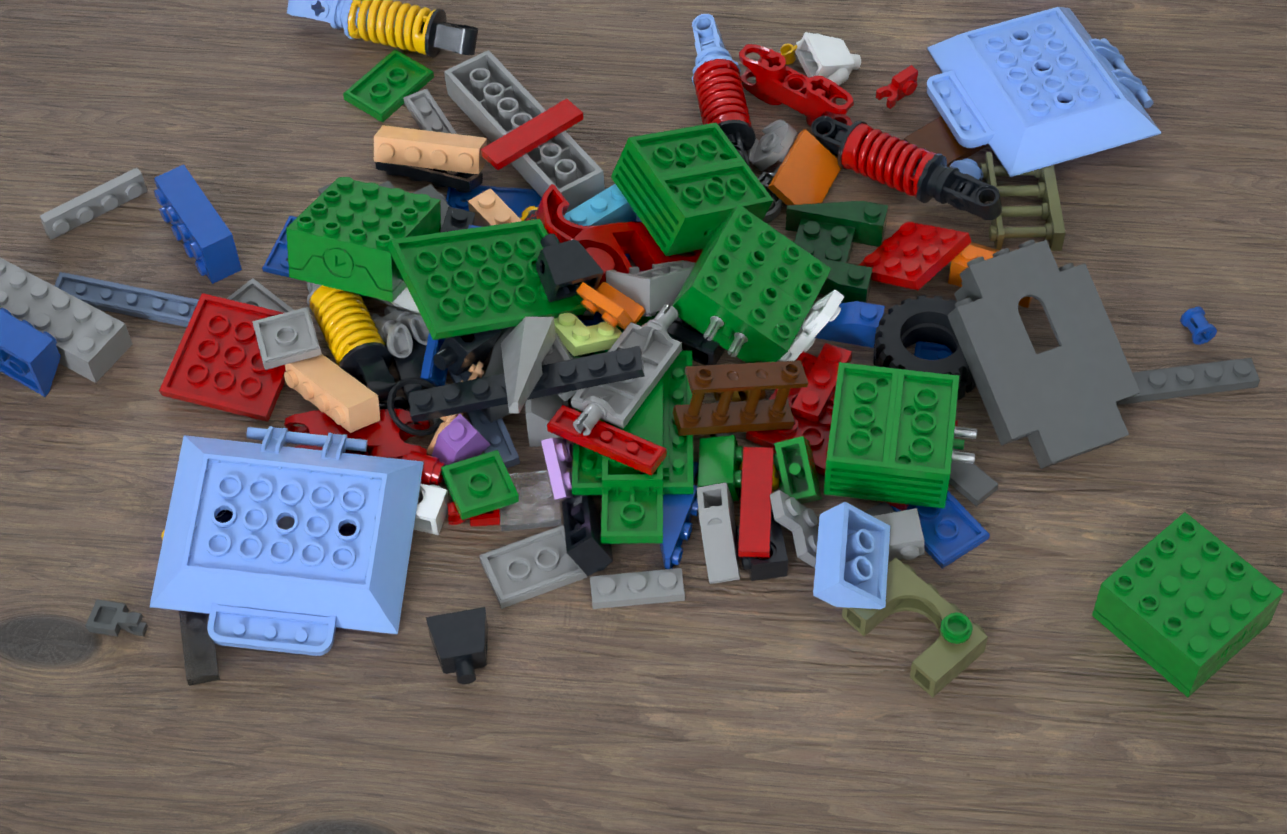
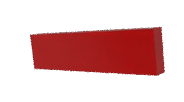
[481,98,584,170]
[547,405,667,476]
[738,447,774,557]

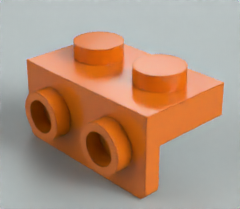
[576,282,646,330]

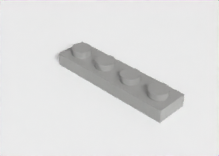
[40,168,147,240]

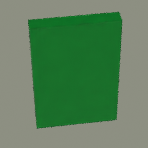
[343,49,434,123]

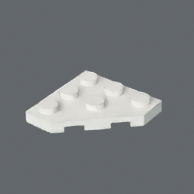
[777,290,844,362]

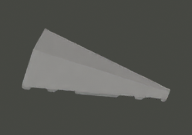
[501,317,556,413]

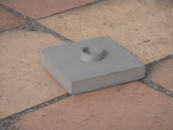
[252,307,322,370]

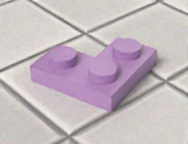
[541,438,573,500]

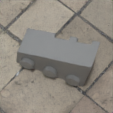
[606,260,695,316]

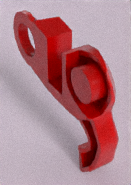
[536,184,703,289]

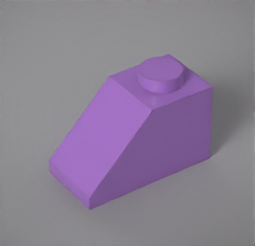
[432,414,491,482]

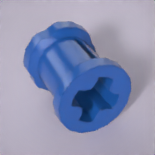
[1180,306,1217,345]

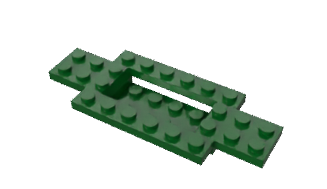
[572,311,694,544]

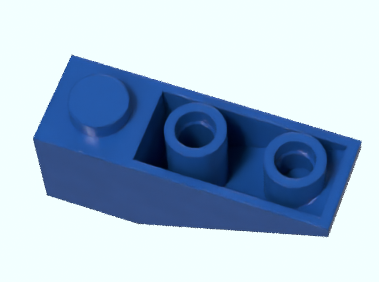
[660,485,699,569]

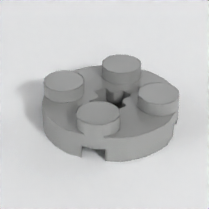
[747,120,797,171]

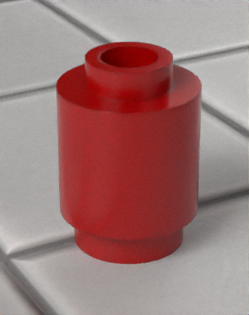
[402,450,446,486]

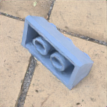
[813,502,890,609]

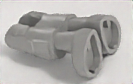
[371,306,429,358]

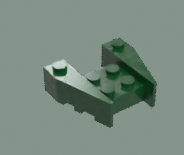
[785,201,888,303]

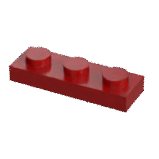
[791,343,852,423]

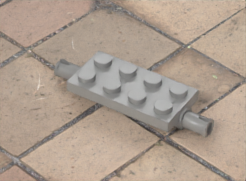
[571,304,682,435]

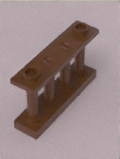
[673,360,808,436]

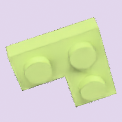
[554,313,622,356]

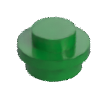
[940,612,973,644]

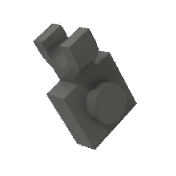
[85,599,148,637]

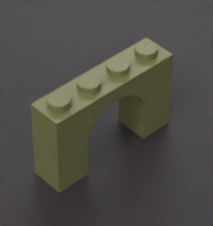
[842,557,988,698]

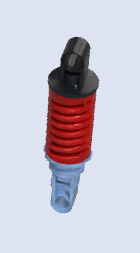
[692,14,756,169]

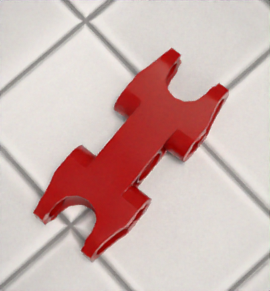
[739,44,854,134]
[284,409,430,459]

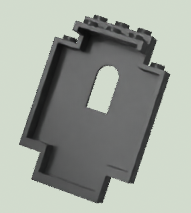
[947,239,1141,469]

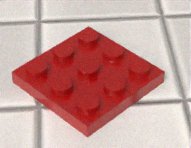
[859,221,972,290]

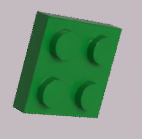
[441,450,519,520]

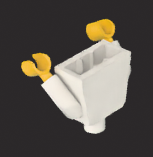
[780,32,861,85]

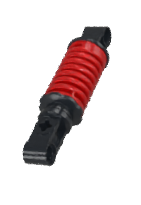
[811,116,1002,220]

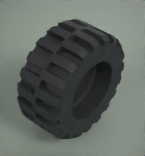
[873,295,976,401]

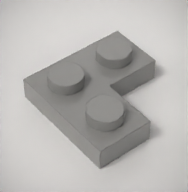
[770,490,818,568]

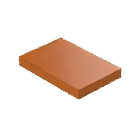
[768,129,841,205]

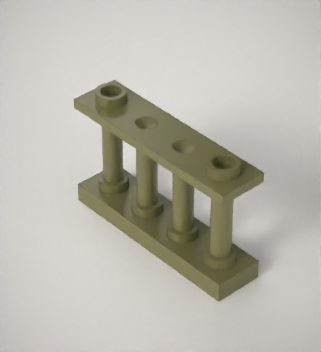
[980,152,1066,251]

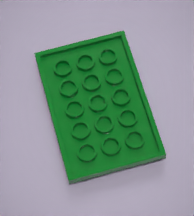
[387,219,587,340]

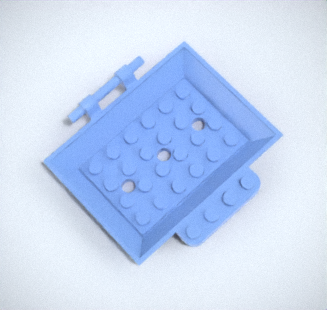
[927,7,1161,177]
[150,426,424,656]

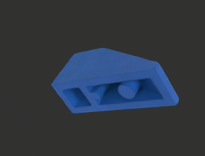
[815,301,885,348]

